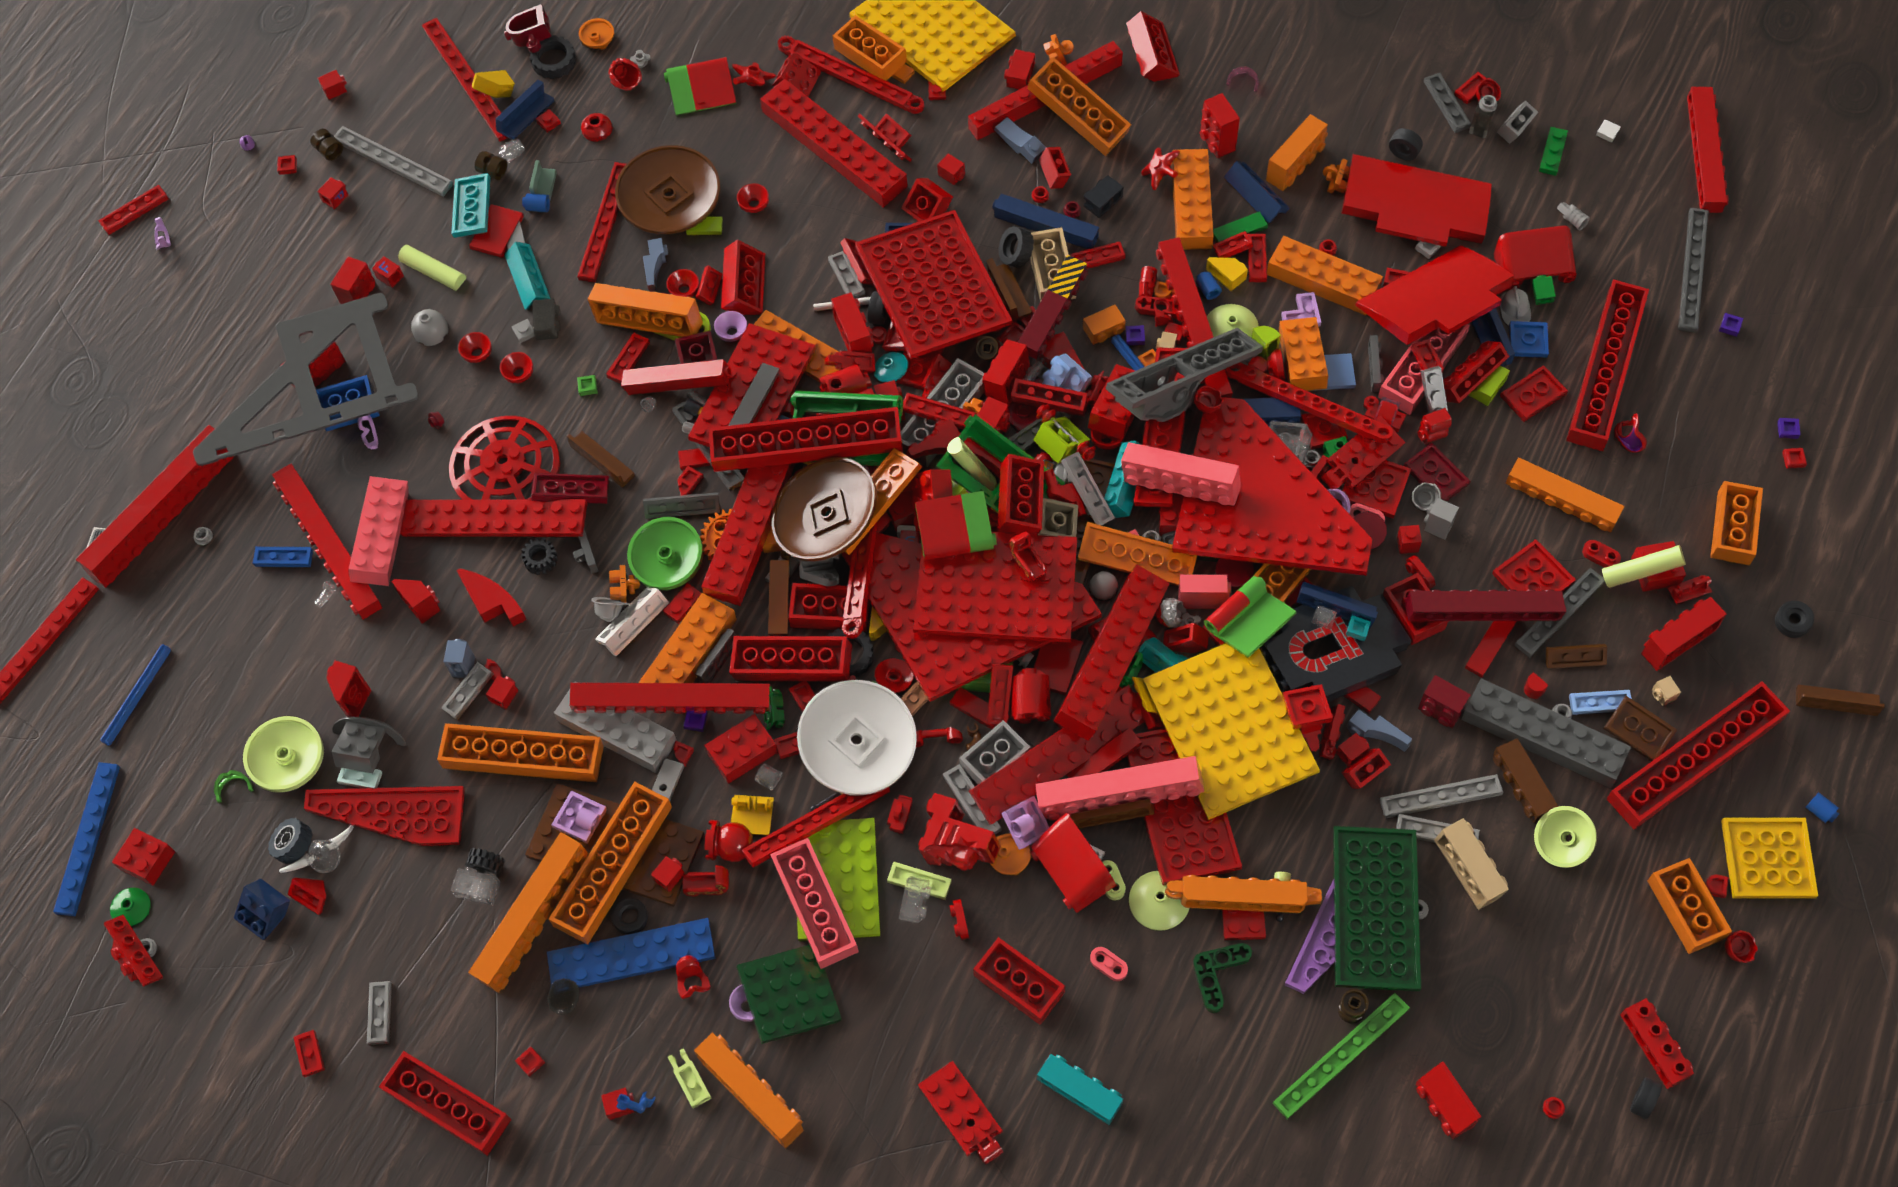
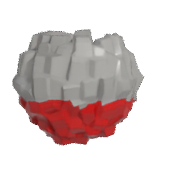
[1155,598,1187,628]

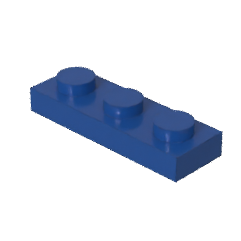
[253,547,313,567]

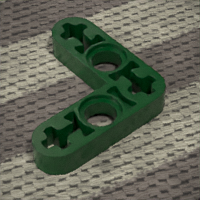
[1193,943,1252,1013]

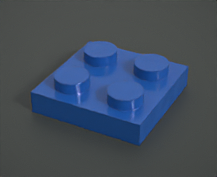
[1509,321,1549,358]

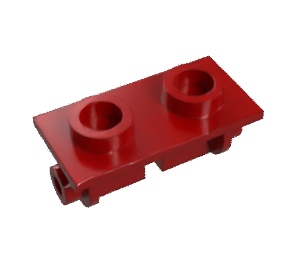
[1086,371,1109,409]
[1667,575,1712,605]

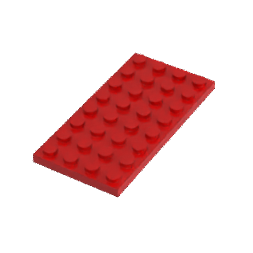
[688,323,816,447]
[1127,729,1242,885]

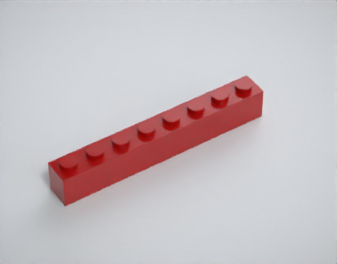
[1687,87,1729,213]

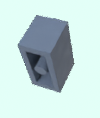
[443,639,475,678]

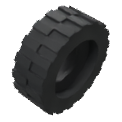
[998,226,1034,268]

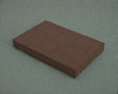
[1603,696,1677,761]

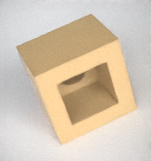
[1156,332,1177,349]
[1652,676,1681,706]

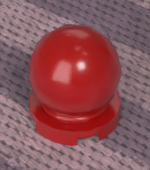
[705,820,753,862]

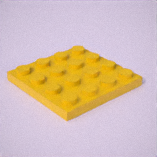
[1721,818,1818,898]

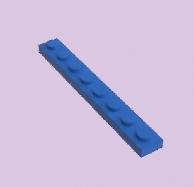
[53,762,120,916]

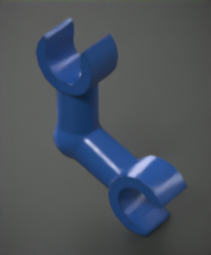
[616,1092,655,1113]

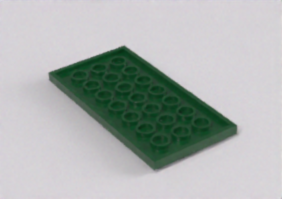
[1333,826,1421,991]

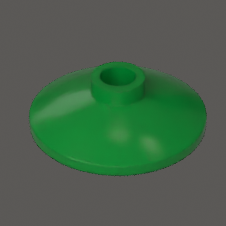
[110,888,151,927]

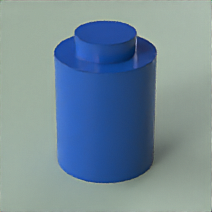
[522,193,550,212]
[1195,272,1222,300]
[1805,792,1839,823]

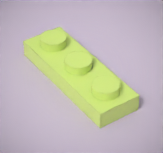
[887,862,952,900]

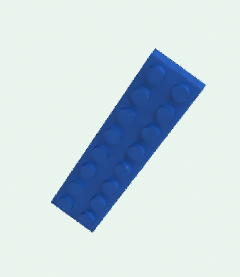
[547,918,716,993]

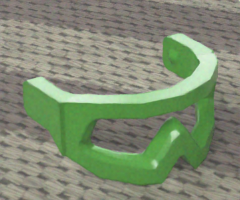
[213,770,254,803]

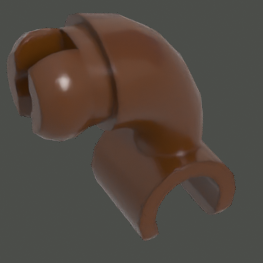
[966,723,982,751]

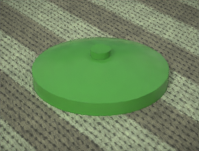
[627,517,704,590]

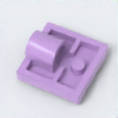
[551,791,607,844]
[1001,796,1049,850]

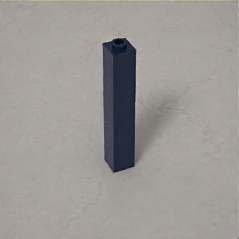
[992,194,1099,249]

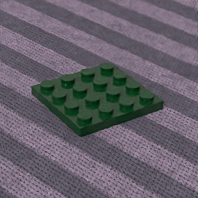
[736,945,842,1044]

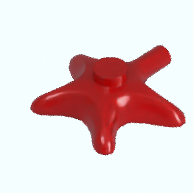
[732,62,776,86]
[1141,148,1180,190]

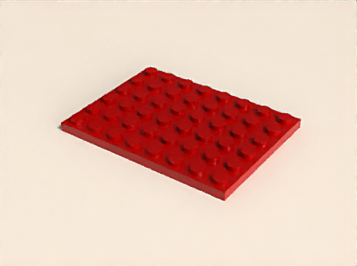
[855,210,1012,359]
[913,532,1077,643]

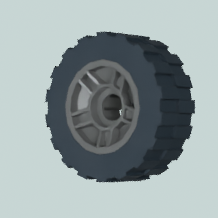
[268,818,313,864]

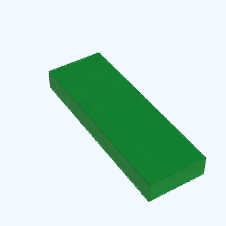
[1213,211,1268,243]

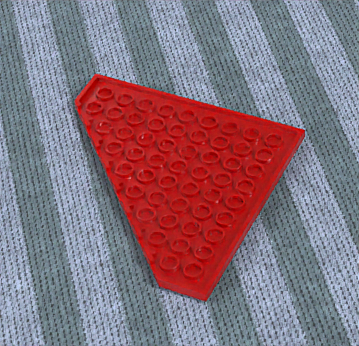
[1172,397,1372,576]
[841,532,1102,702]

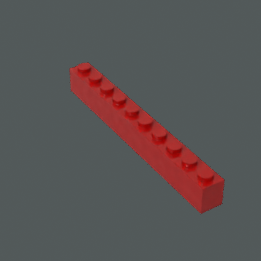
[968,41,1123,141]
[1156,237,1233,398]
[272,463,383,619]
[569,683,770,714]

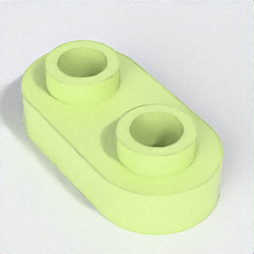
[1103,860,1126,900]

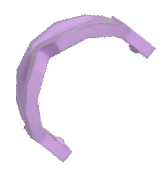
[154,217,171,250]
[358,415,378,450]

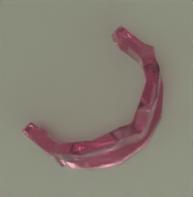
[1226,67,1259,92]

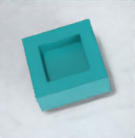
[1345,615,1371,641]

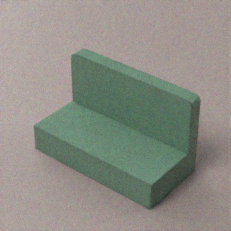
[529,160,557,200]

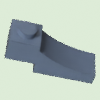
[994,117,1046,164]
[643,238,668,292]
[1347,710,1412,752]

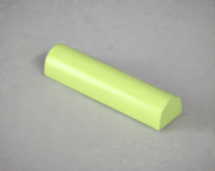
[398,245,466,291]
[947,437,998,491]
[1602,545,1686,588]

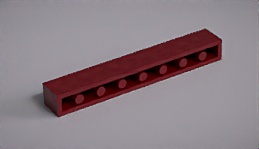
[1405,589,1566,621]

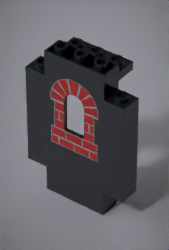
[1260,586,1412,702]

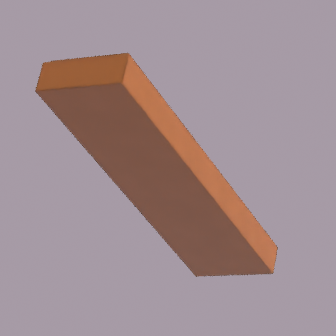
[768,560,789,636]

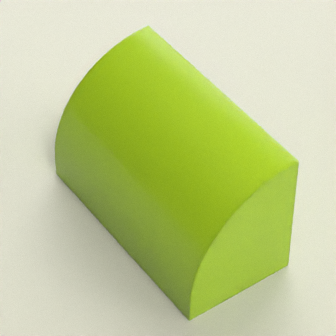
[1251,326,1281,361]
[1469,366,1510,406]

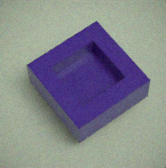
[1719,313,1743,337]
[1125,325,1145,345]
[1777,418,1800,439]
[683,711,708,732]

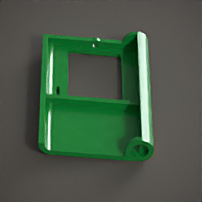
[791,391,903,466]
[936,414,1066,514]

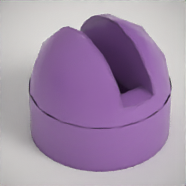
[240,135,255,150]

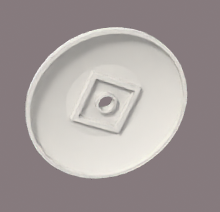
[797,680,917,795]

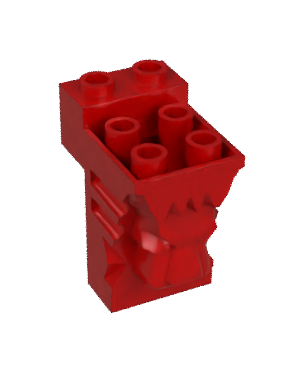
[918,793,1001,871]

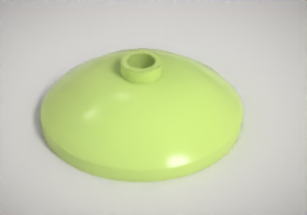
[1207,304,1259,337]
[1534,806,1597,868]
[1129,871,1189,931]

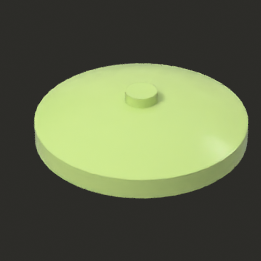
[243,716,324,792]

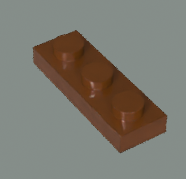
[1546,644,1607,668]

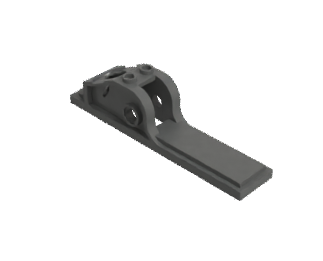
[1106,328,1263,422]

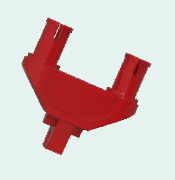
[1044,469,1086,517]

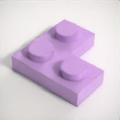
[1281,292,1321,327]

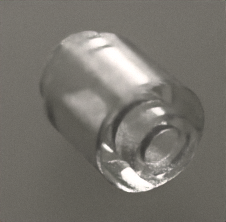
[498,139,525,162]

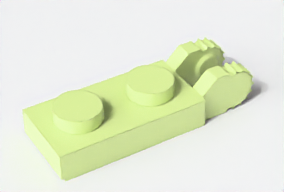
[668,1048,712,1109]

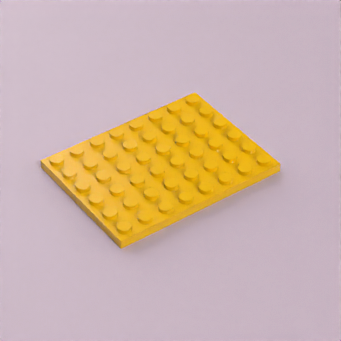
[849,0,1016,92]
[1143,643,1320,820]

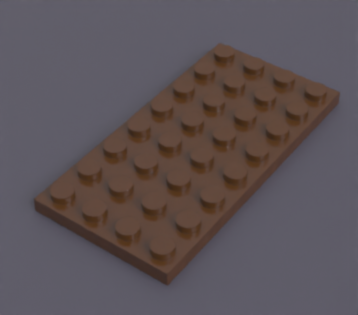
[525,784,704,907]

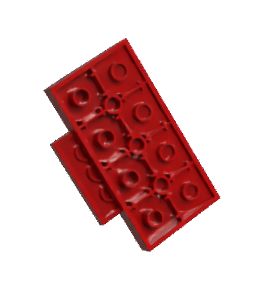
[1341,154,1492,247]
[1355,245,1514,345]

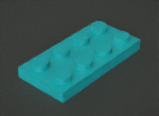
[451,173,490,238]

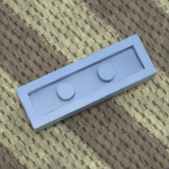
[1569,690,1631,715]

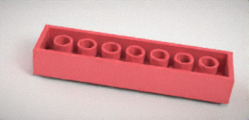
[1036,756,1204,820]

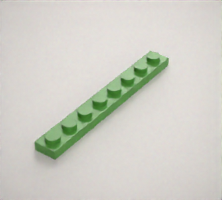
[1273,993,1410,1120]

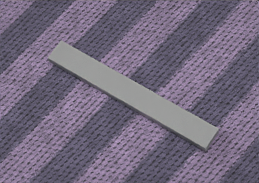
[334,126,454,197]

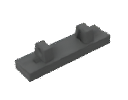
[573,529,599,574]

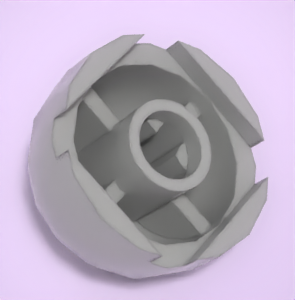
[411,309,448,346]

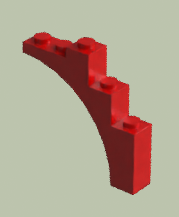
[905,418,1002,479]

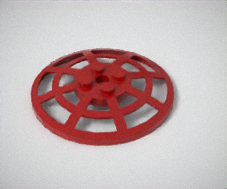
[449,416,560,500]

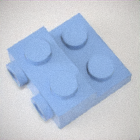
[1042,353,1092,392]

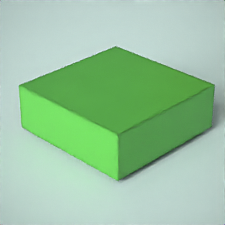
[577,375,598,396]

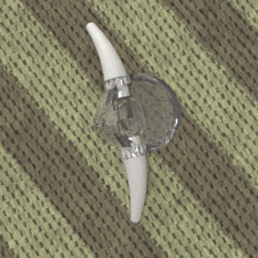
[279,825,354,873]

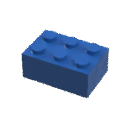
[316,375,380,432]

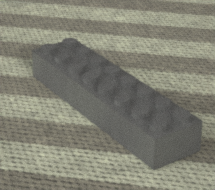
[1461,678,1631,789]

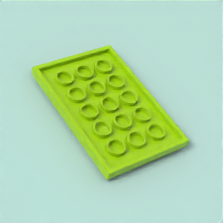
[797,818,880,942]

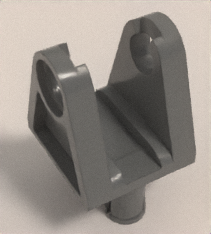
[793,554,839,586]

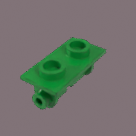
[1119,652,1143,688]
[764,686,785,730]

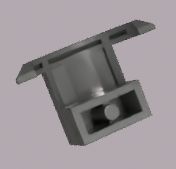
[332,717,407,774]

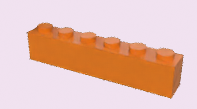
[1506,457,1624,532]

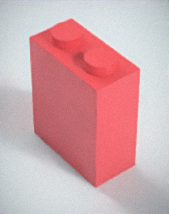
[1178,575,1231,609]

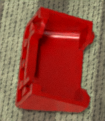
[1493,226,1576,290]
[1030,813,1117,913]

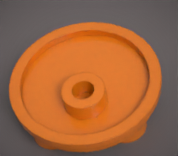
[579,18,614,50]
[990,833,1031,875]

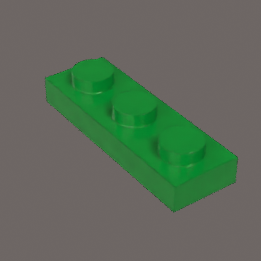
[1539,127,1568,176]

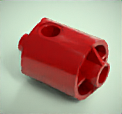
[819,364,872,393]
[1011,668,1051,724]

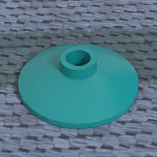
[873,352,908,383]

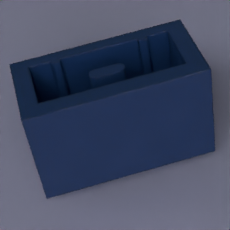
[234,879,290,940]

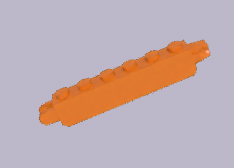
[1165,875,1322,913]

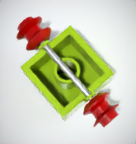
[1033,404,1096,464]

